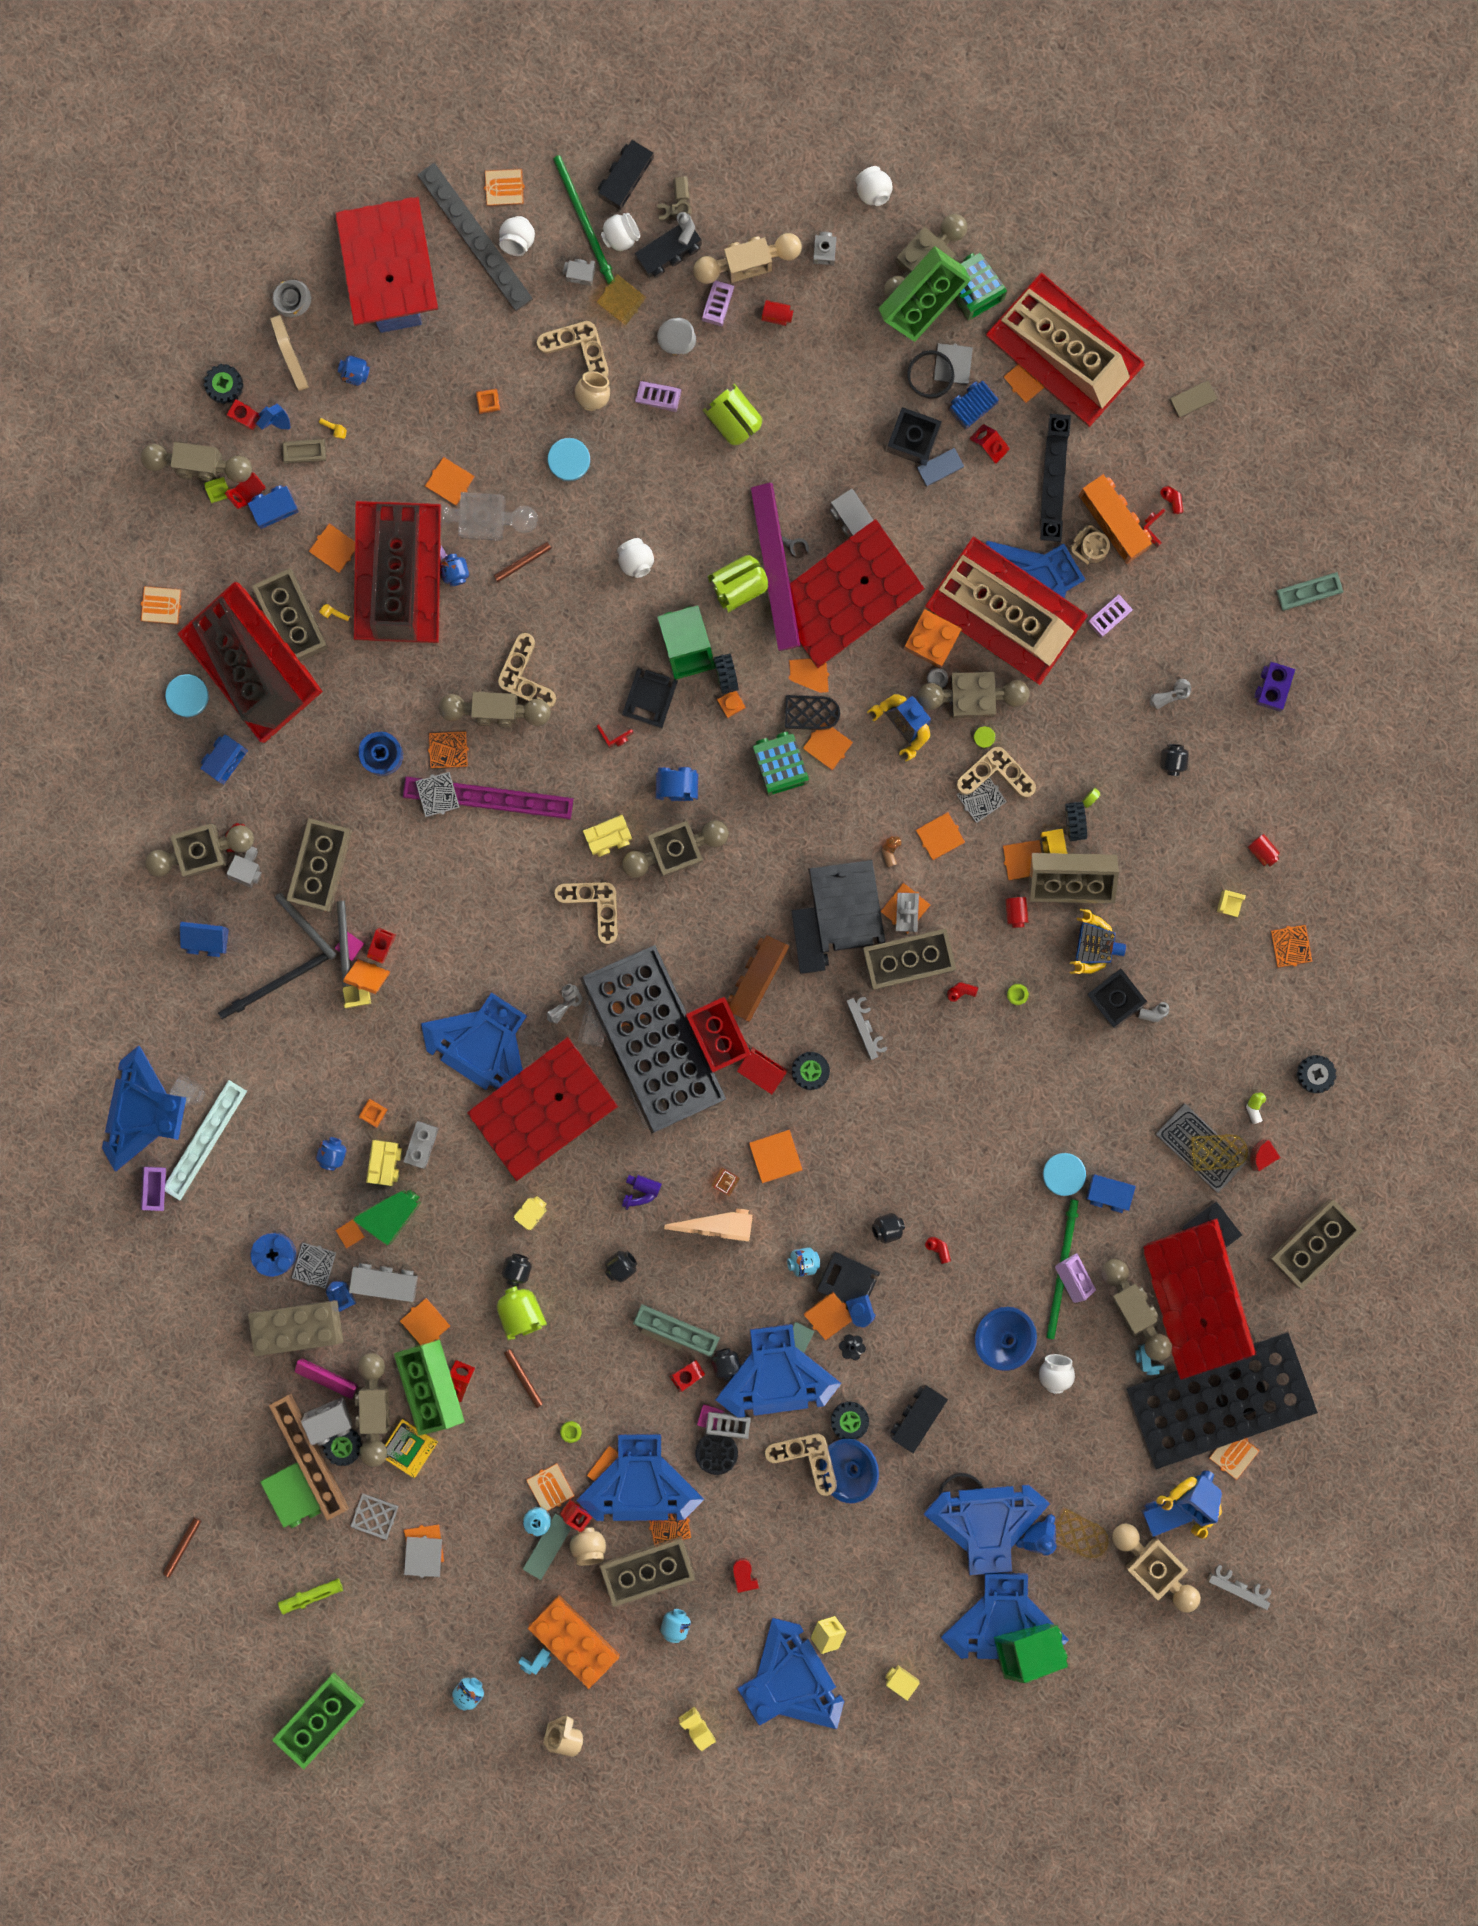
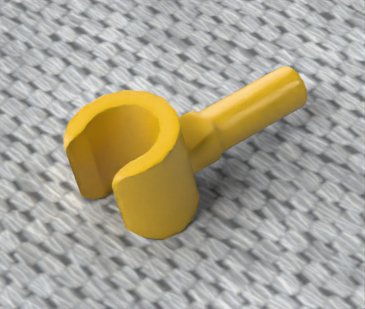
[319,418,347,439]
[319,604,350,621]

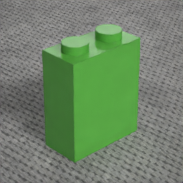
[261,1462,321,1528]

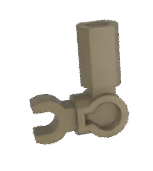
[657,177,692,221]

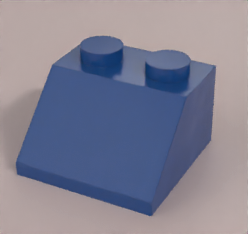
[200,734,248,785]
[180,922,229,957]

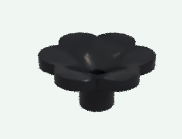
[839,1334,866,1360]

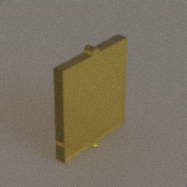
[596,274,646,325]

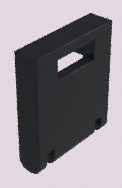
[622,667,678,729]
[816,1251,880,1304]

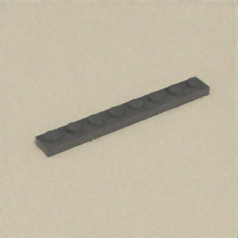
[418,162,533,311]

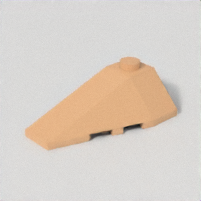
[664,1208,752,1242]

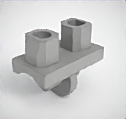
[896,893,919,932]

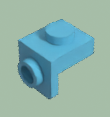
[1135,1344,1164,1375]
[518,1646,552,1675]

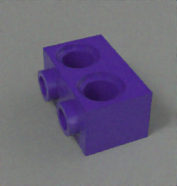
[1254,662,1296,712]

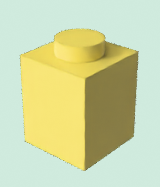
[885,1665,920,1701]

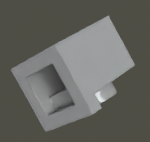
[813,232,836,265]
[563,259,596,286]

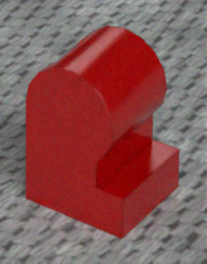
[226,399,261,430]
[367,928,396,964]
[669,1360,705,1392]
[560,1500,592,1533]
[733,1558,759,1593]

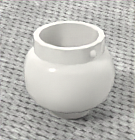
[855,166,893,206]
[601,213,640,251]
[499,216,535,256]
[617,538,654,578]
[1039,1354,1075,1394]

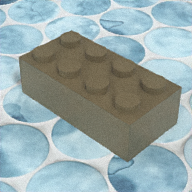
[252,568,329,661]
[286,818,352,913]
[1029,853,1119,904]
[863,928,956,990]
[1268,1199,1363,1290]
[248,1300,343,1356]
[600,1536,695,1607]

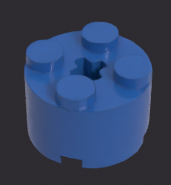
[359,732,403,776]
[655,767,698,801]
[251,1233,296,1277]

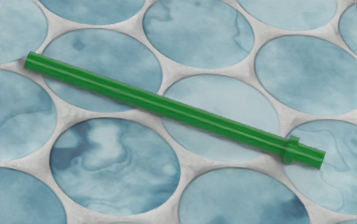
[553,155,616,285]
[1046,1199,1079,1339]

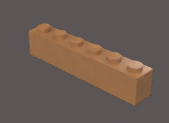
[269,1394,349,1521]

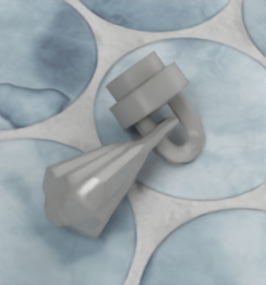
[1149,679,1191,709]
[547,984,583,1024]

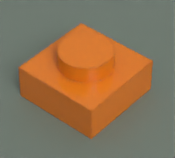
[717,691,746,718]

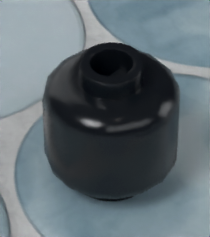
[1160,744,1189,776]
[872,1213,905,1244]
[605,1251,637,1282]
[501,1253,532,1287]
[711,1348,741,1381]

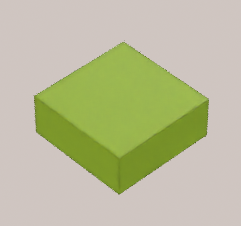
[204,477,230,503]

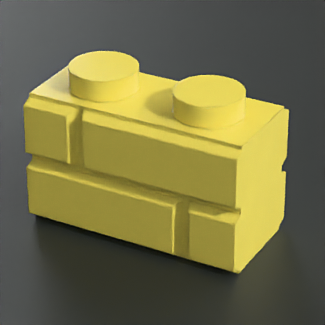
[583,815,632,857]
[366,1140,402,1186]
[514,1196,547,1230]

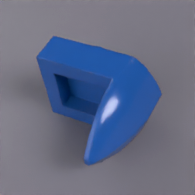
[256,404,291,430]
[326,1281,356,1312]
[846,1295,876,1327]

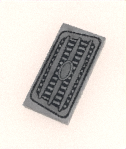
[1155,1103,1247,1193]

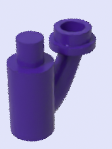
[622,1175,662,1210]

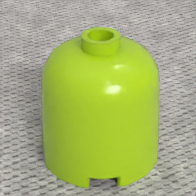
[497,1286,547,1341]

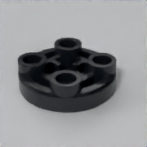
[695,1434,738,1475]

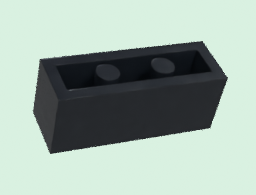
[597,140,654,211]
[635,225,702,278]
[791,907,829,974]
[890,1384,948,1454]

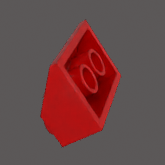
[686,996,752,1072]

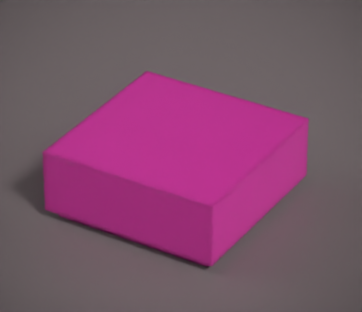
[335,931,364,961]
[697,1404,724,1430]

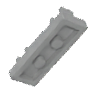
[846,997,887,1060]
[1207,1564,1271,1610]

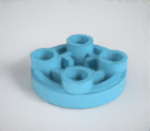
[548,438,590,481]
[165,674,209,718]
[1043,1153,1086,1196]

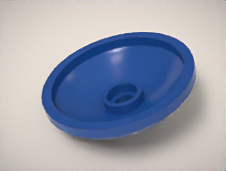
[975,1307,1037,1371]
[820,1439,879,1503]

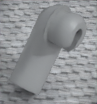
[677,212,695,245]
[1138,1002,1169,1022]

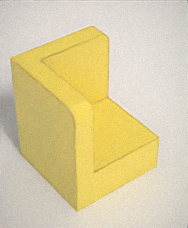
[1217,890,1246,917]
[343,986,371,1008]
[811,1616,846,1654]

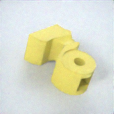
[679,1707,716,1751]

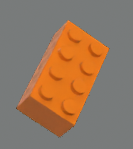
[1078,474,1152,564]
[528,1595,620,1689]

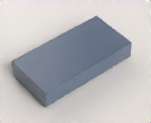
[917,448,964,487]

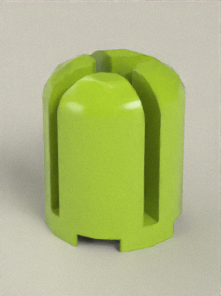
[702,383,762,445]
[707,555,768,613]

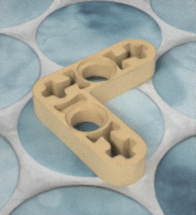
[270,315,309,391]
[537,321,609,377]
[498,633,556,708]
[956,747,1036,798]
[554,882,618,944]
[765,1433,837,1496]

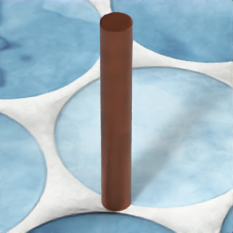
[494,542,552,582]
[504,1349,543,1408]
[163,1517,201,1578]

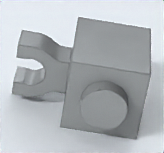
[227,847,262,888]

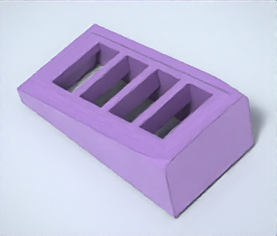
[702,281,734,327]
[635,381,681,412]
[1087,594,1133,638]

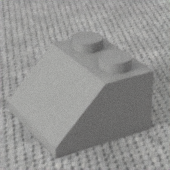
[301,1397,353,1446]

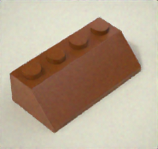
[727,935,789,1022]

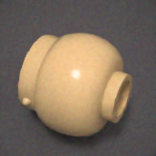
[575,371,610,411]
[570,1528,606,1566]

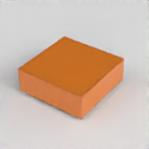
[476,389,500,414]
[359,1099,388,1128]
[335,1220,365,1248]

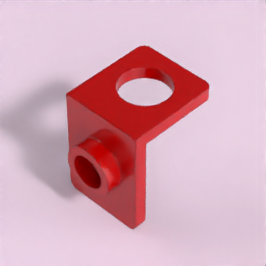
[970,424,1010,463]
[225,472,266,509]
[1142,508,1166,548]
[596,724,634,748]
[450,1360,475,1402]

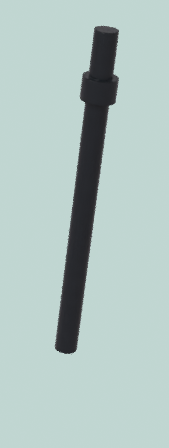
[218,953,329,1020]

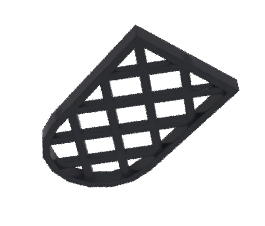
[785,695,841,730]

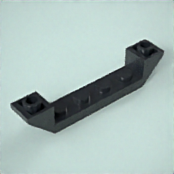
[1040,414,1071,542]

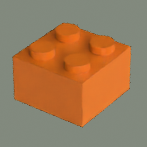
[904,609,962,668]

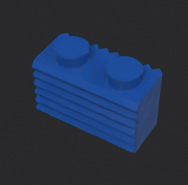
[949,381,999,430]

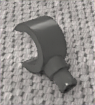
[782,536,809,557]

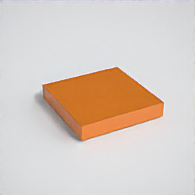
[749,1130,803,1183]

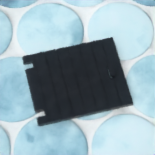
[808,860,885,953]

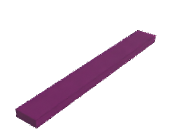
[751,482,800,651]
[403,777,574,820]

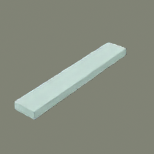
[165,1080,247,1200]

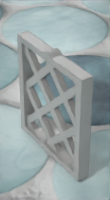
[350,1493,399,1540]

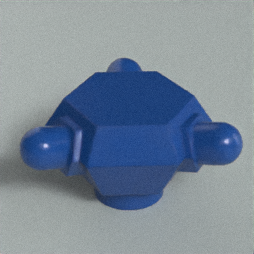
[1015,1514,1057,1556]

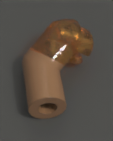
[882,836,902,868]

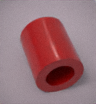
[761,300,794,326]
[1247,833,1280,867]
[1005,897,1029,928]

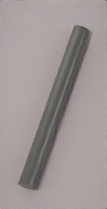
[275,893,337,960]
[337,901,351,986]

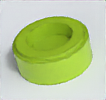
[974,726,995,748]
[1081,788,1100,808]
[1007,984,1029,1005]
[560,1421,582,1443]

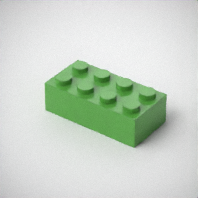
[878,246,971,342]
[394,1340,465,1436]
[272,1672,365,1770]

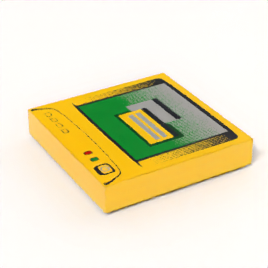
[385,1419,438,1478]

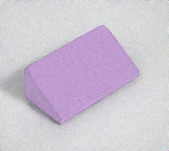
[1055,1254,1096,1303]

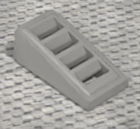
[706,1412,751,1439]

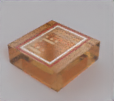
[711,1167,740,1197]

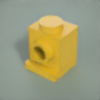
[1040,829,1067,854]

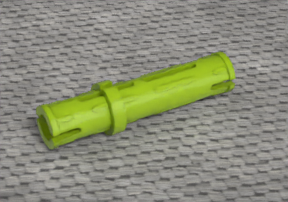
[278,1578,343,1615]

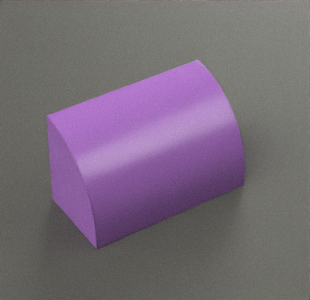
[140,1167,166,1211]

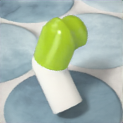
[1246,1092,1266,1124]

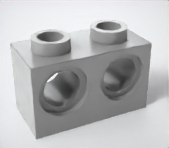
[404,1121,439,1169]

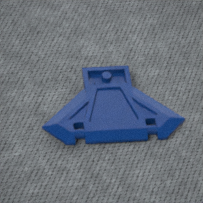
[986,541,1085,598]
[421,993,527,1090]
[102,1046,186,1171]
[715,1324,842,1418]
[576,1434,704,1521]
[924,1485,1050,1575]
[941,1573,1069,1659]
[738,1618,844,1729]

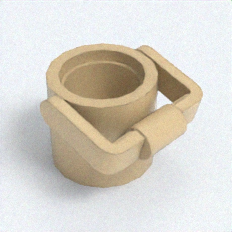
[1070,525,1110,565]
[543,1716,583,1757]

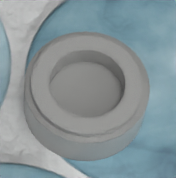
[927,668,948,688]

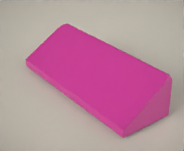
[295,1358,358,1399]

